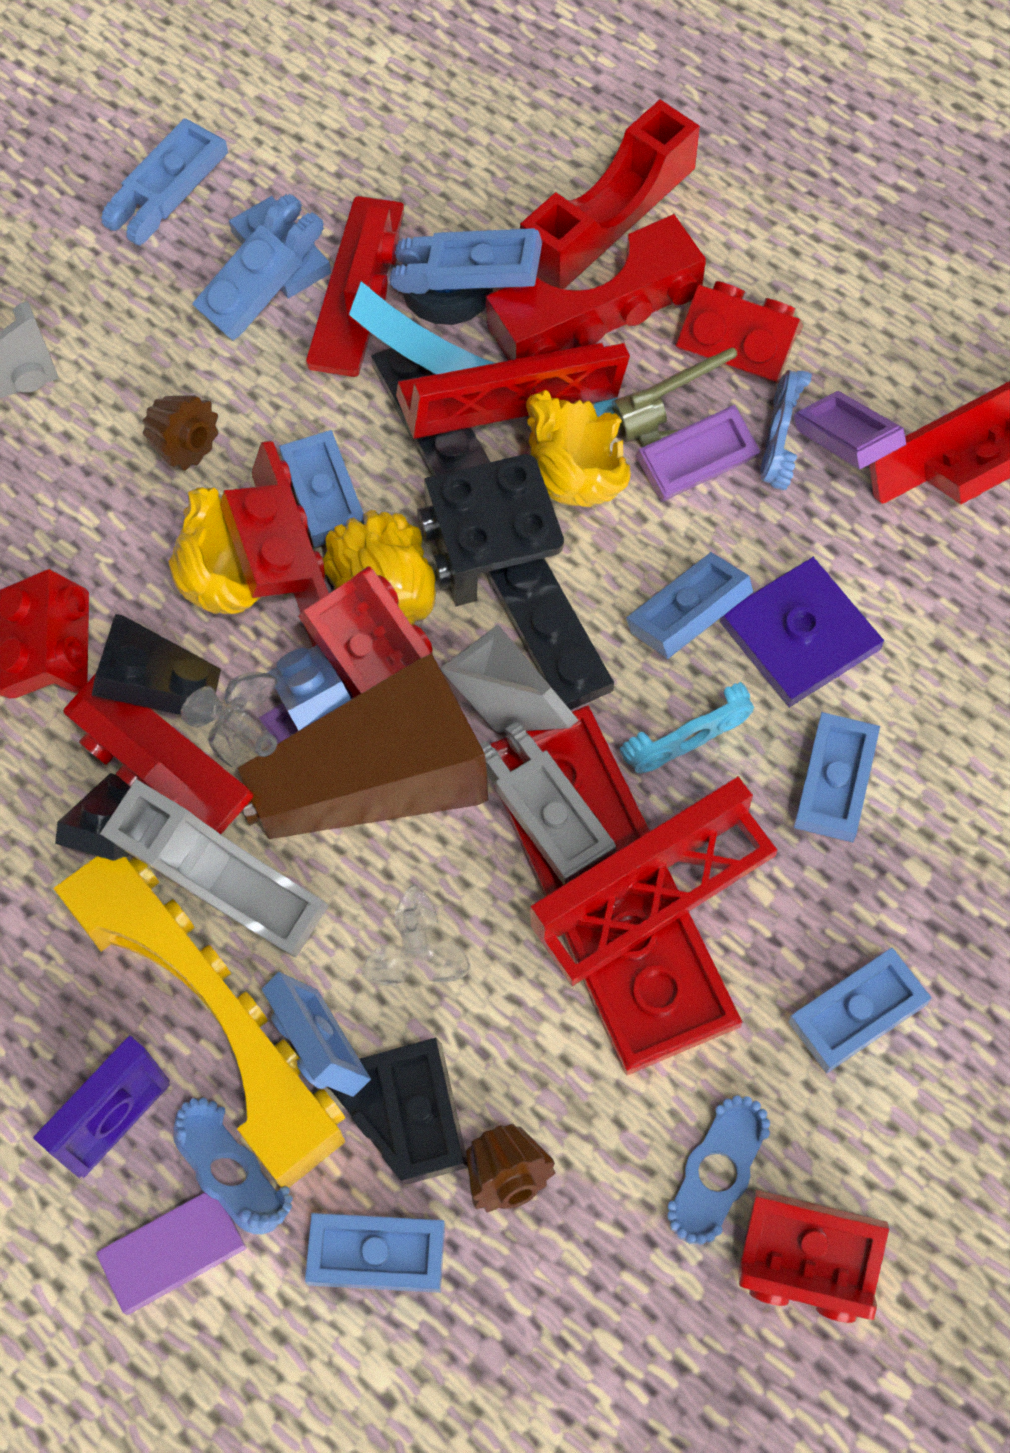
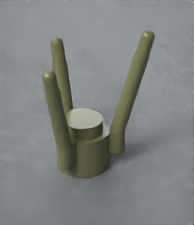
[612,348,737,447]

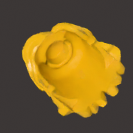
[526,390,631,507]
[168,487,260,614]
[322,509,436,624]

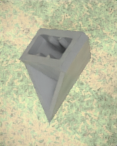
[440,624,578,733]

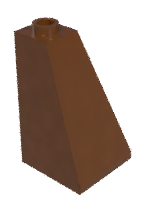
[237,654,489,840]

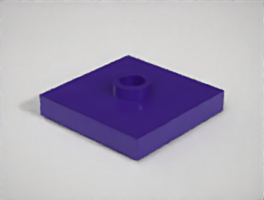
[720,556,885,708]
[33,1035,170,1179]

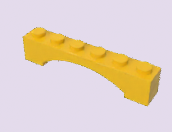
[53,856,345,1188]

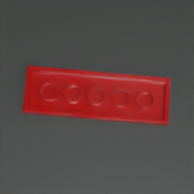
[490,705,743,1076]

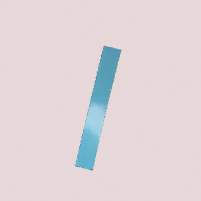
[349,281,618,417]

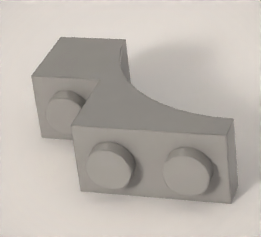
[100,779,329,958]

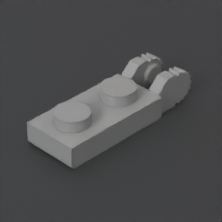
[480,722,616,885]

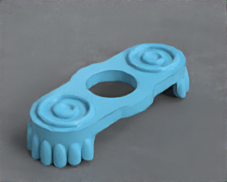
[619,682,754,773]

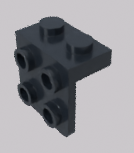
[417,454,564,607]

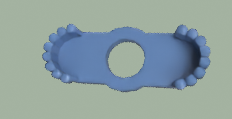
[760,370,812,491]
[667,1096,770,1245]
[173,1098,293,1235]

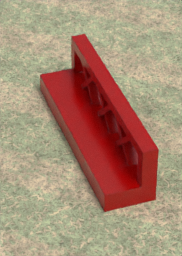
[396,342,630,439]
[530,776,778,986]

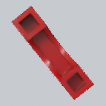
[520,99,700,289]
[486,214,706,361]

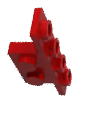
[306,196,404,377]
[869,381,1010,504]
[220,441,329,654]
[63,673,253,834]

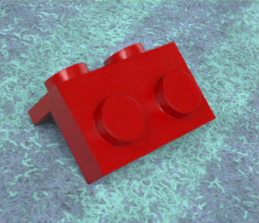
[676,281,804,383]
[298,566,437,698]
[0,569,89,699]
[739,1189,890,1323]

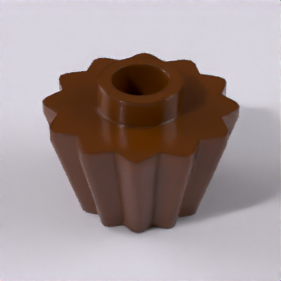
[142,395,219,471]
[466,1123,556,1213]

